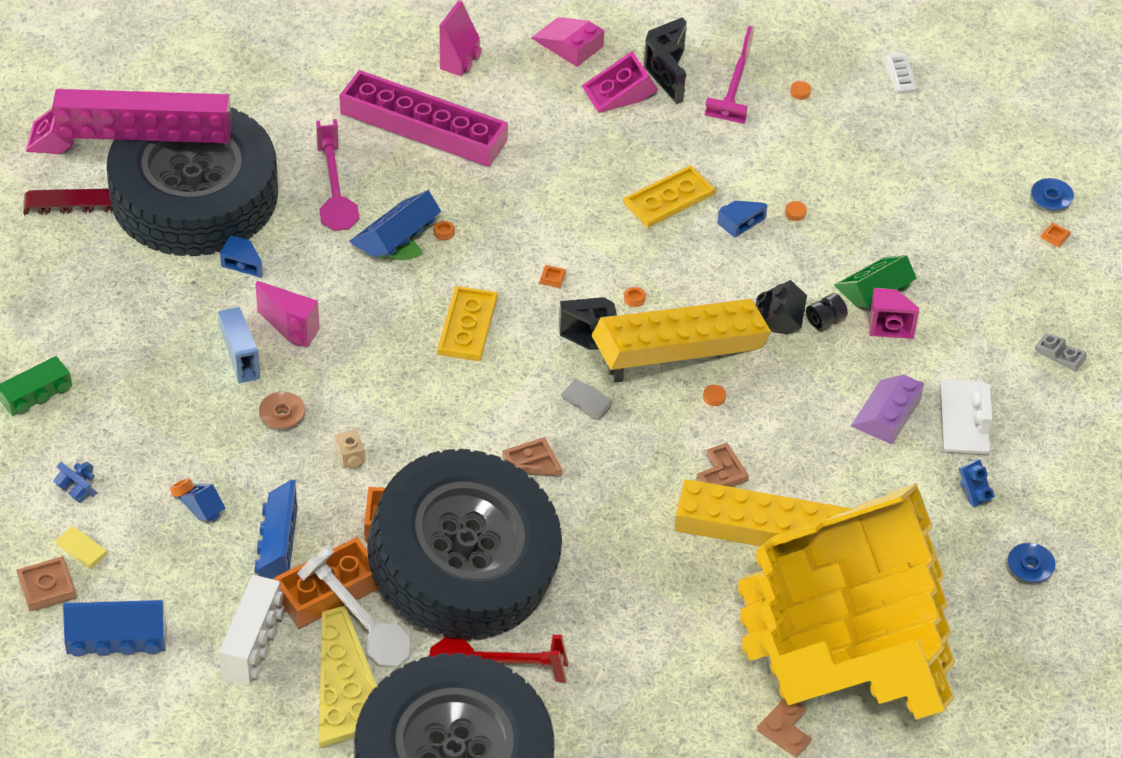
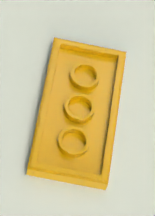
[622,165,716,228]
[437,286,498,362]

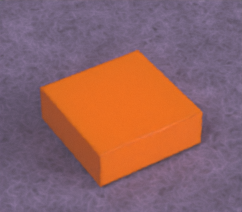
[1041,222,1071,248]
[539,265,566,289]

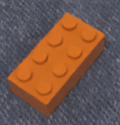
[273,537,379,628]

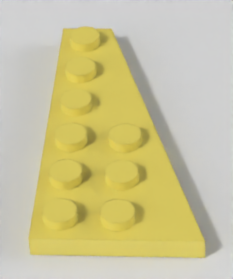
[319,606,377,748]

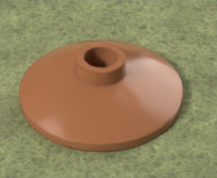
[259,392,305,429]

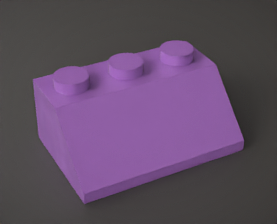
[851,374,924,444]

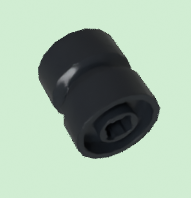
[806,293,848,331]

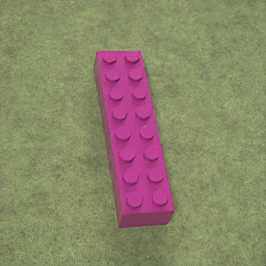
[339,70,508,167]
[52,89,232,143]

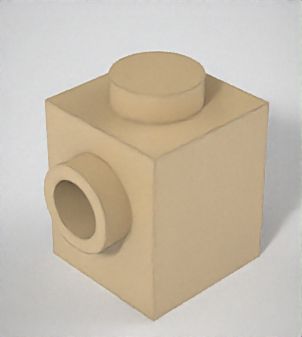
[335,429,365,468]

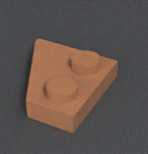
[502,437,562,476]

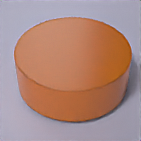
[790,81,811,100]
[785,201,807,221]
[433,221,455,240]
[624,287,646,307]
[703,385,726,406]
[170,478,195,497]

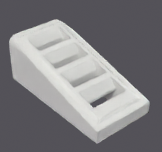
[885,53,917,93]

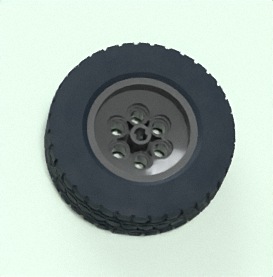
[106,107,278,256]
[367,449,562,640]
[354,653,555,758]

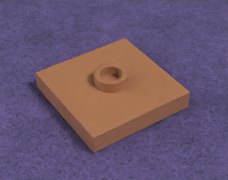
[16,556,77,612]

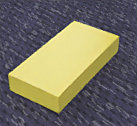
[56,526,107,569]

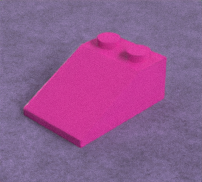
[439,0,482,77]
[531,17,605,67]
[582,51,658,113]
[255,281,320,347]

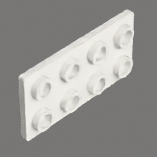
[940,379,992,454]

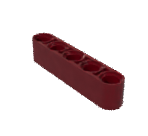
[23,188,112,216]

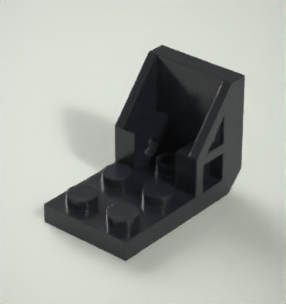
[644,17,687,104]
[559,297,624,382]

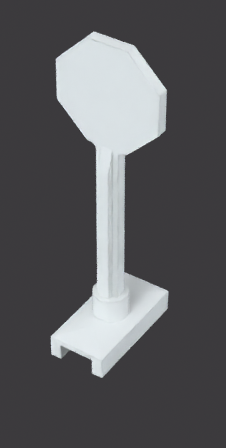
[297,544,410,667]

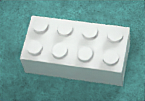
[219,575,285,686]

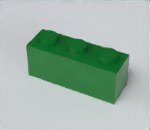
[0,356,72,416]

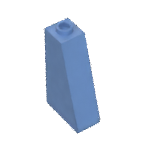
[218,307,260,384]

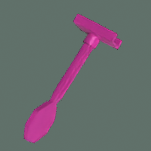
[705,26,754,124]
[316,119,360,231]

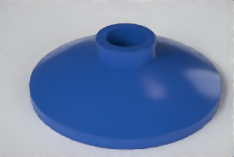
[1031,178,1074,210]
[1008,543,1056,583]

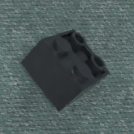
[755,280,807,334]

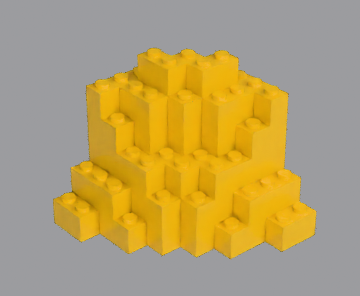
[738,483,956,719]

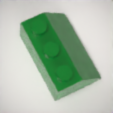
[834,255,917,309]

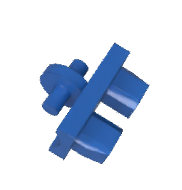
[958,459,995,507]
[53,462,98,503]

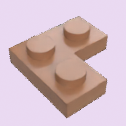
[696,442,749,487]
[757,699,812,758]

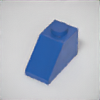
[717,200,768,238]
[220,236,263,278]
[178,484,226,522]

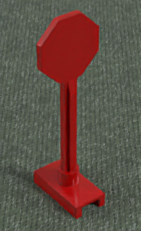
[429,634,569,683]

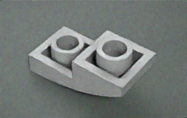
[1035,333,1086,372]
[561,379,613,419]

